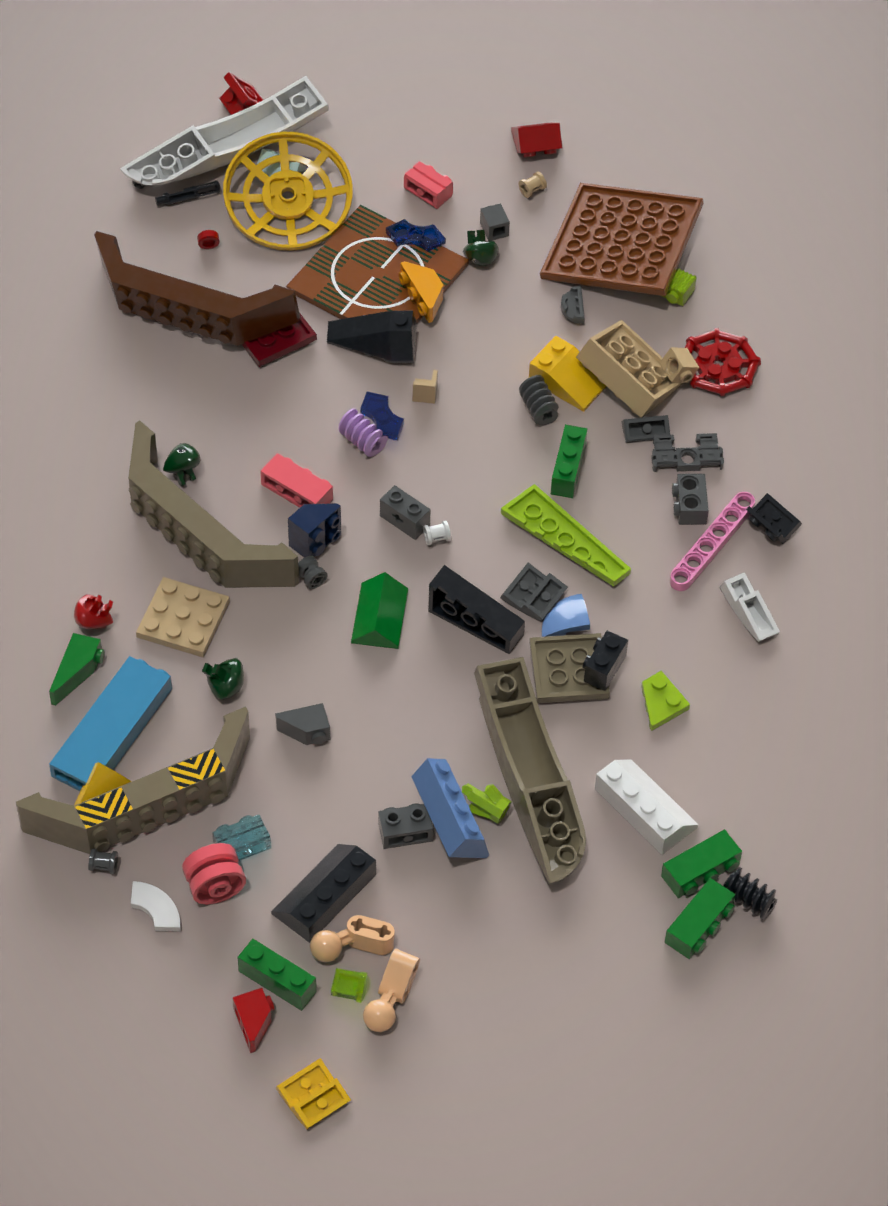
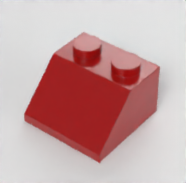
[511,122,562,157]

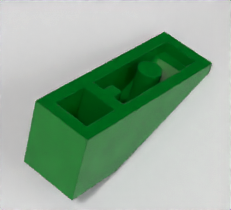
[49,633,105,706]

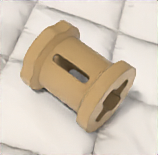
[518,171,547,198]

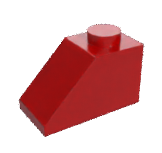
[233,988,274,1053]

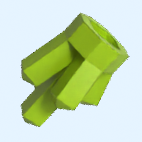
[462,783,512,824]

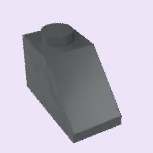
[275,703,330,745]

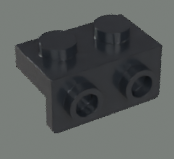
[746,493,802,544]

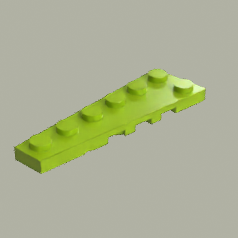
[501,484,631,587]

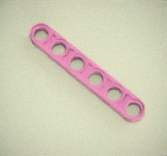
[670,492,755,591]

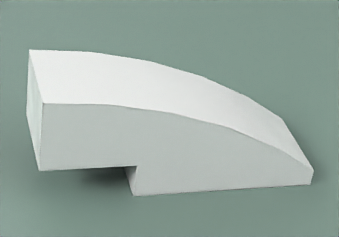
[720,572,780,642]

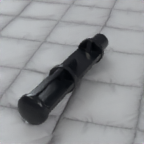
[155,180,221,206]

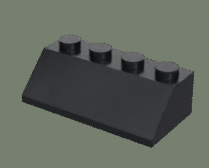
[271,844,376,943]

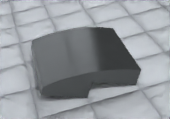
[500,562,568,621]

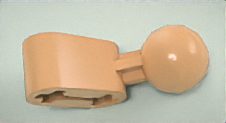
[310,915,395,962]
[363,949,420,1032]

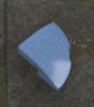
[542,594,590,637]

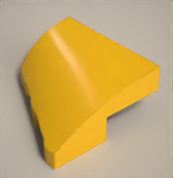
[74,762,132,806]

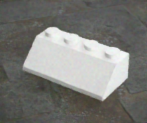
[595,759,699,855]

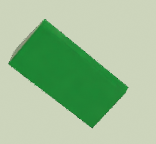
[351,572,408,649]

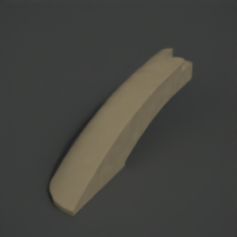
[474,657,586,884]

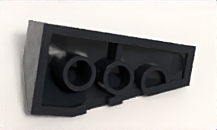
[327,311,417,363]

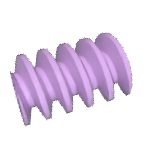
[338,408,388,457]

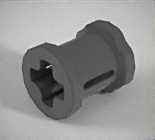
[88,849,118,874]

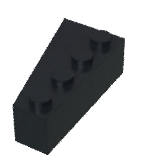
[428,565,525,654]

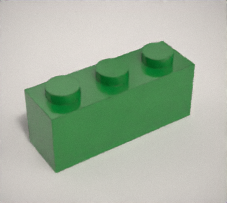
[550,424,588,499]
[661,829,742,898]
[664,878,735,960]
[237,938,317,1011]

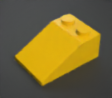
[529,335,607,412]

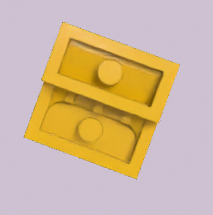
[276,1058,351,1129]

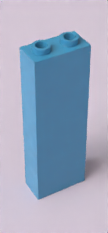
[49,656,172,791]

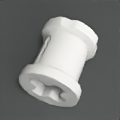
[423,521,451,545]

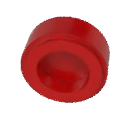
[197,230,220,249]

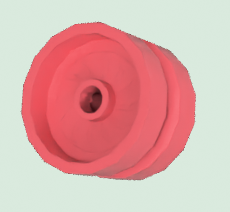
[182,843,246,905]

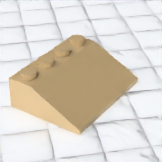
[576,320,683,418]

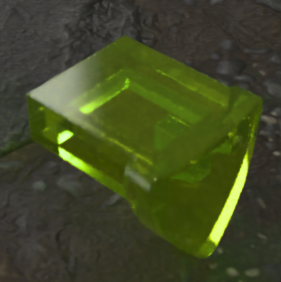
[331,968,368,1003]

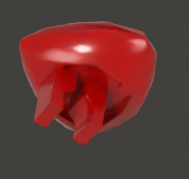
[74,594,113,630]

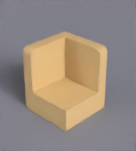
[412,370,438,404]

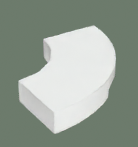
[131,881,181,932]

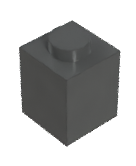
[480,203,510,241]

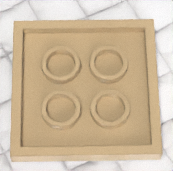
[136,577,230,657]

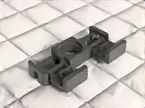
[651,433,724,472]

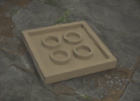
[529,633,610,703]

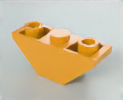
[398,261,443,323]

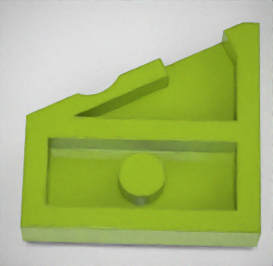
[641,670,690,731]

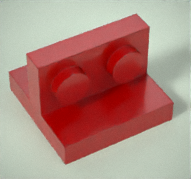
[219,72,263,115]

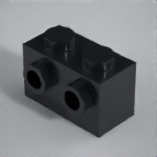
[582,630,628,691]

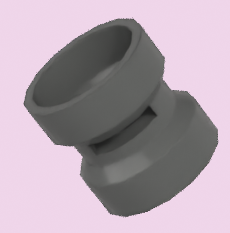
[298,556,328,589]

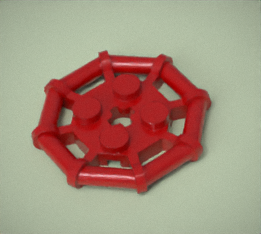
[685,328,761,396]

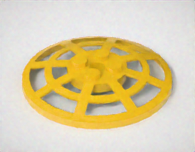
[223,132,353,250]

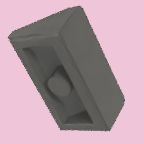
[621,415,670,442]

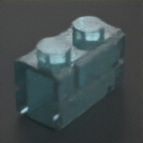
[212,814,271,861]

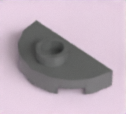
[561,286,585,324]

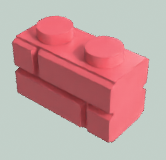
[404,161,453,209]

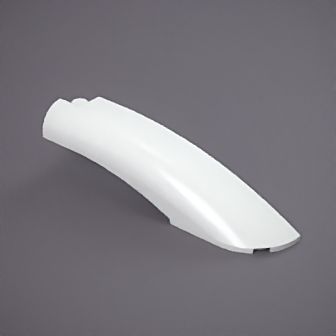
[120,76,329,186]

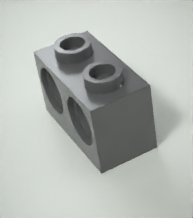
[672,474,709,525]

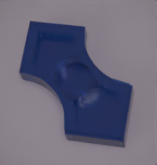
[386,219,446,252]
[360,391,404,441]

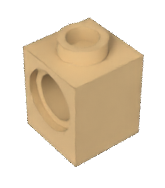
[659,347,699,383]

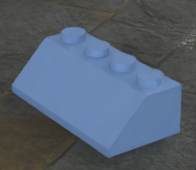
[411,758,489,858]

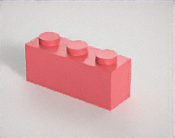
[260,453,333,508]

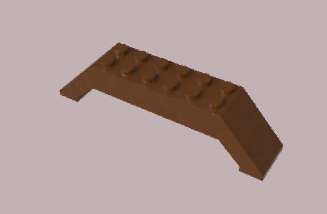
[94,231,300,346]

